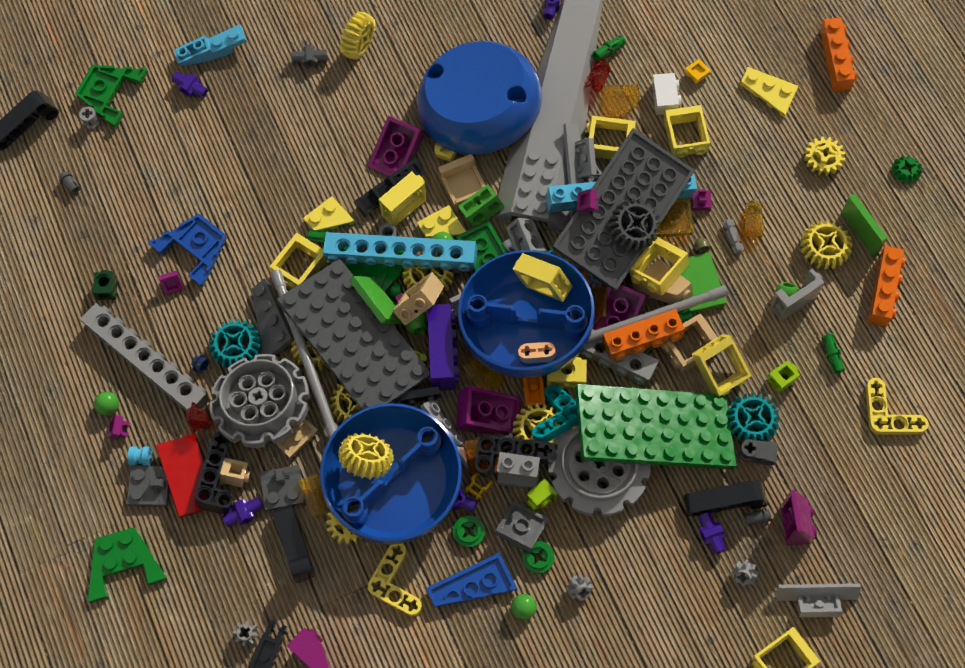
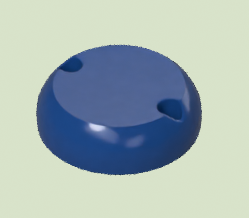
[417,41,542,155]
[458,250,595,378]
[320,403,462,544]

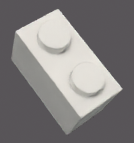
[652,73,682,115]

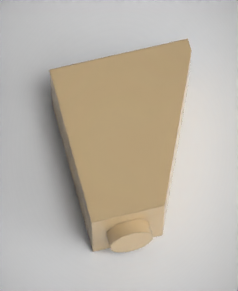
[632,258,693,304]

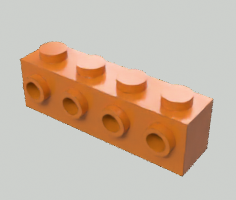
[820,17,857,92]
[867,246,906,327]
[602,309,685,361]

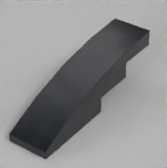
[353,158,426,217]

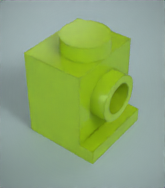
[766,360,800,394]
[526,479,558,511]

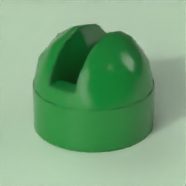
[389,283,404,299]

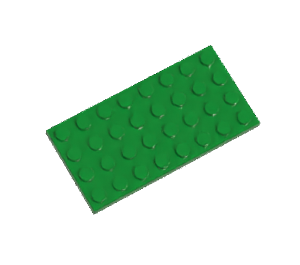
[575,384,737,470]

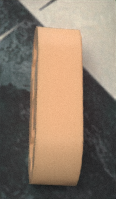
[518,342,556,364]

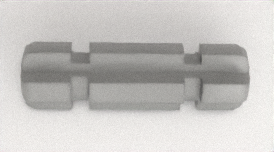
[723,219,744,254]

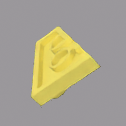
[740,67,798,118]

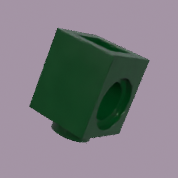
[93,270,118,300]

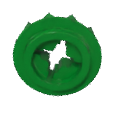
[892,155,922,183]
[453,515,485,548]
[522,541,555,574]

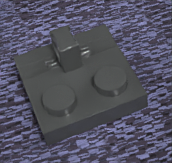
[260,465,305,512]
[127,466,169,507]
[495,500,549,553]

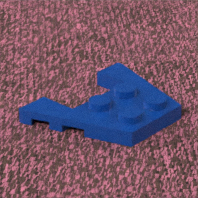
[148,214,227,288]

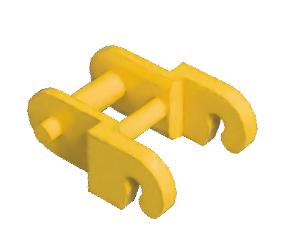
[465,471,494,500]

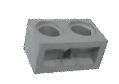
[506,218,546,252]

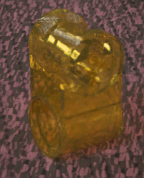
[742,200,764,237]

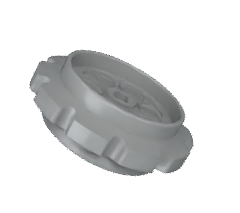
[210,354,310,448]
[548,424,651,517]

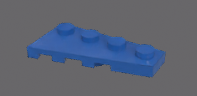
[426,553,517,608]

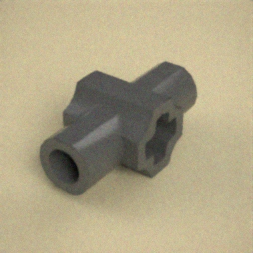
[291,44,328,68]

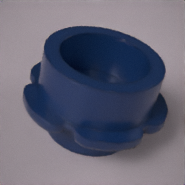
[191,354,209,373]

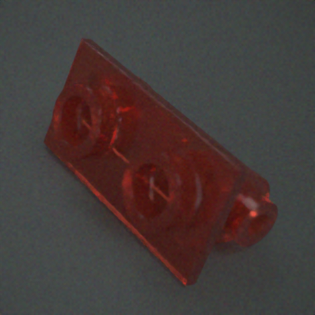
[585,57,611,93]
[186,402,212,433]

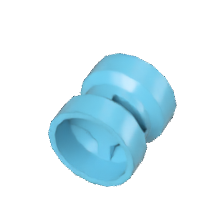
[128,446,152,466]

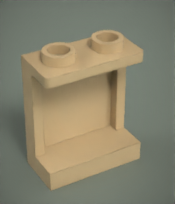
[438,154,486,211]

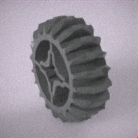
[609,199,661,251]

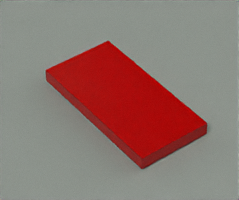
[156,434,210,518]

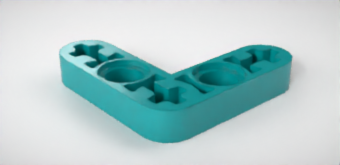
[532,384,578,442]

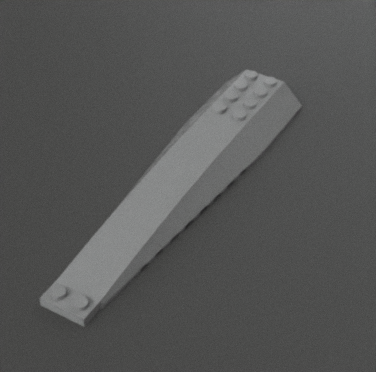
[493,0,603,232]

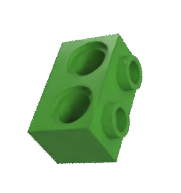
[458,184,505,228]

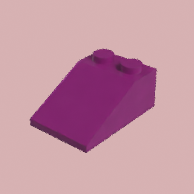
[367,116,426,176]
[593,283,649,330]
[456,386,521,435]
[780,490,817,546]
[287,627,332,668]

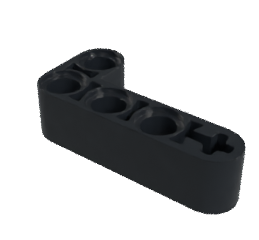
[0,91,59,151]
[194,432,233,514]
[475,435,557,477]
[684,480,768,517]
[272,504,316,583]

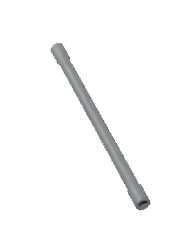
[270,270,337,439]
[588,285,728,343]

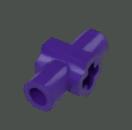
[543,0,560,20]
[171,72,208,99]
[452,489,478,513]
[222,497,264,527]
[698,512,726,555]

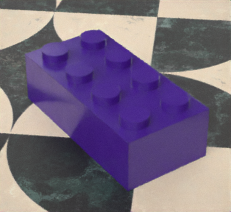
[427,304,459,391]

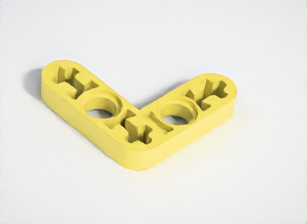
[866,378,929,435]
[368,544,422,617]

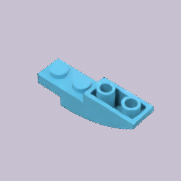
[174,24,247,65]

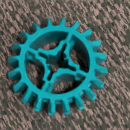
[209,319,261,368]
[727,392,780,441]

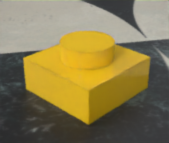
[685,59,711,84]

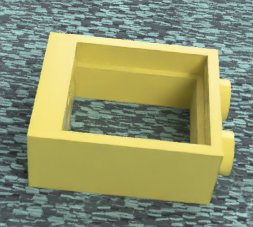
[663,105,710,158]
[585,116,636,159]
[378,172,427,227]
[269,232,328,289]
[630,237,689,296]
[513,253,573,302]
[691,334,751,396]
[751,627,820,668]

